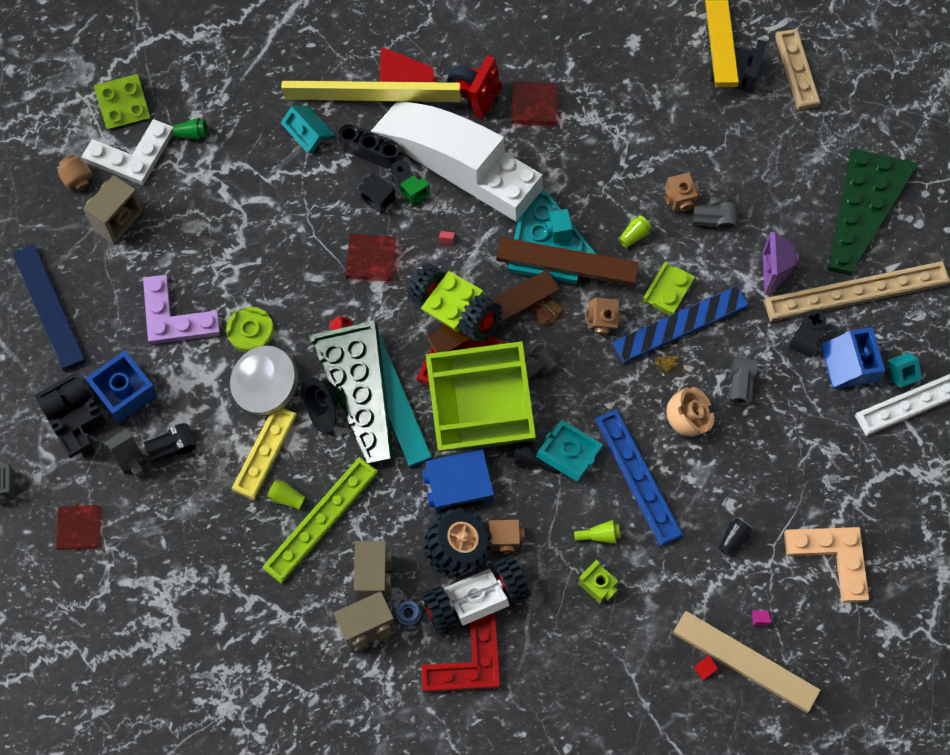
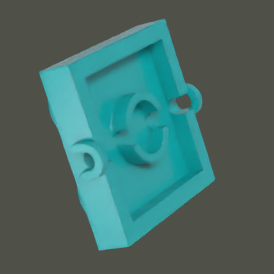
[536,420,603,482]

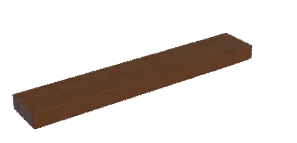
[496,237,639,286]
[426,270,559,353]

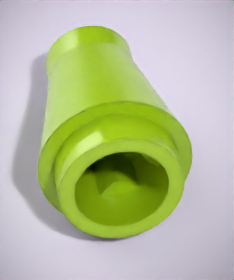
[618,215,652,249]
[267,479,305,510]

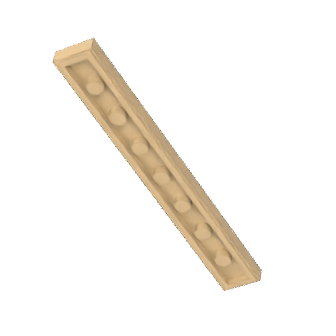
[764,261,950,322]

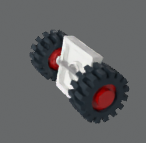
[421,555,530,635]

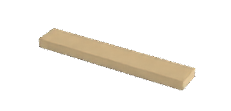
[672,611,820,713]

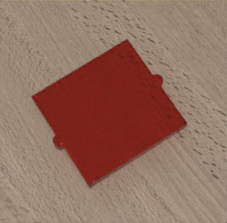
[56,504,100,551]

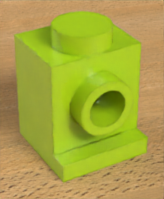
[578,560,618,604]

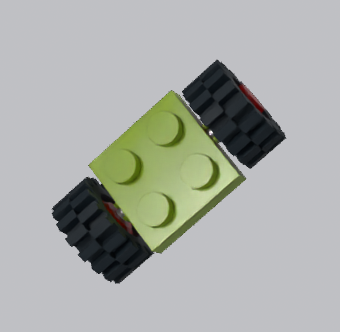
[407,264,503,342]

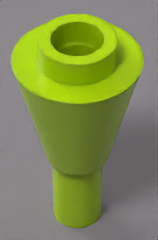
[574,519,621,544]

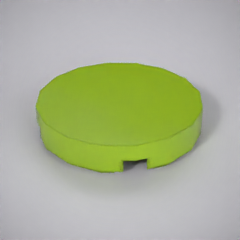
[226,307,274,352]

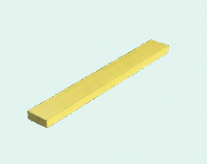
[281,81,462,102]

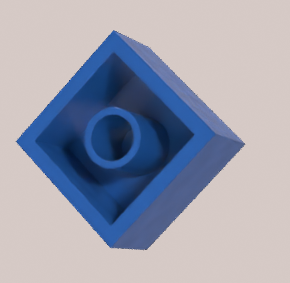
[85,351,158,424]

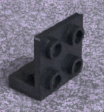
[710,40,767,93]

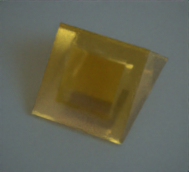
[654,356,678,373]

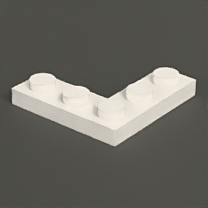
[82,119,173,185]

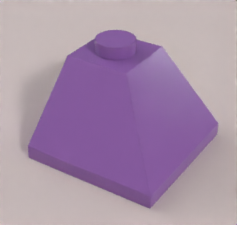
[763,232,799,295]

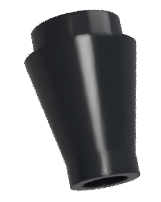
[718,518,752,557]

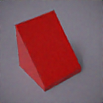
[330,316,352,330]
[694,656,718,681]

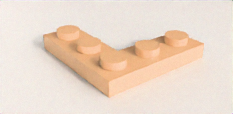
[784,527,869,603]

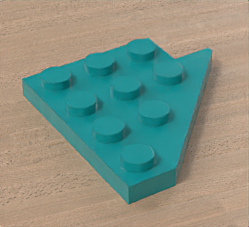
[508,191,596,284]

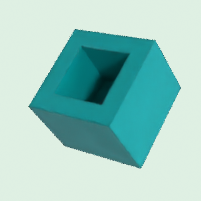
[545,209,573,243]
[888,352,922,388]

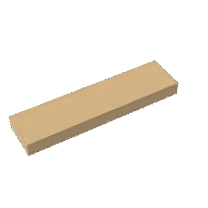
[775,29,821,110]

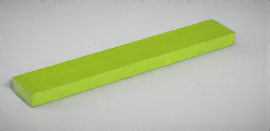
[262,457,378,584]

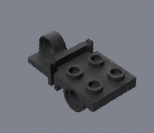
[34,372,106,459]

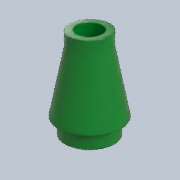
[173,118,208,140]

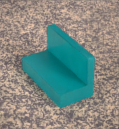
[281,106,335,153]

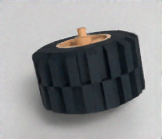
[423,508,492,578]

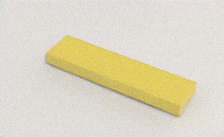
[232,408,297,500]

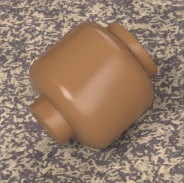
[57,155,92,190]

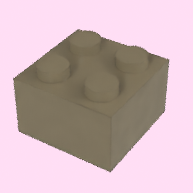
[83,175,144,244]
[354,541,392,603]
[333,591,395,652]

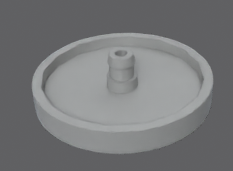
[230,346,298,415]

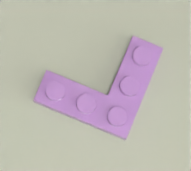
[143,275,220,345]

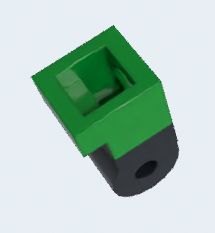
[391,160,430,206]

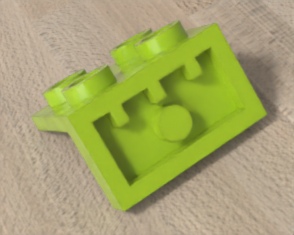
[94,74,150,129]

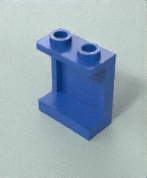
[422,449,494,514]

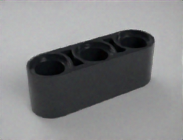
[338,124,401,169]

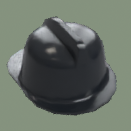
[301,377,339,433]

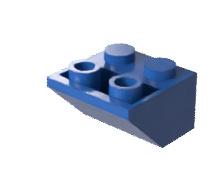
[821,327,885,389]

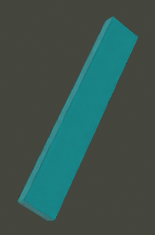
[379,333,432,468]

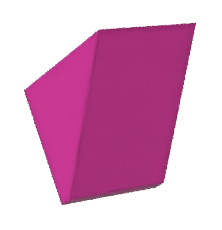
[752,611,772,627]

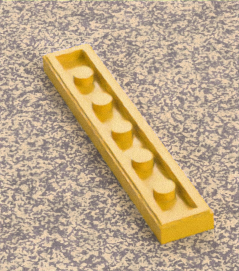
[705,0,738,88]

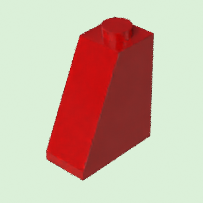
[380,48,438,83]

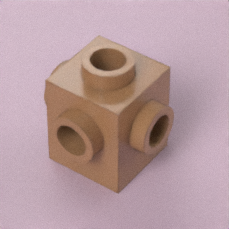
[665,172,700,212]
[585,298,621,334]

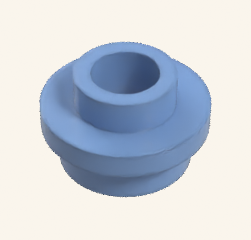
[396,601,421,626]

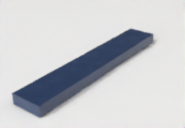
[12,244,86,372]

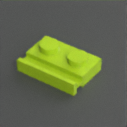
[643,261,695,316]

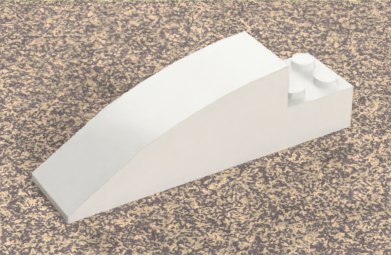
[371,101,543,222]

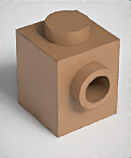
[489,520,524,555]

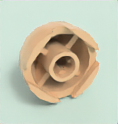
[666,387,714,437]

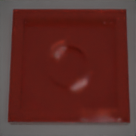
[511,82,557,126]
[345,234,396,281]

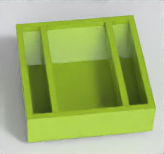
[426,341,536,451]

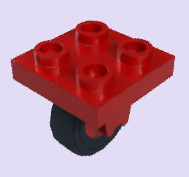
[447,56,502,119]

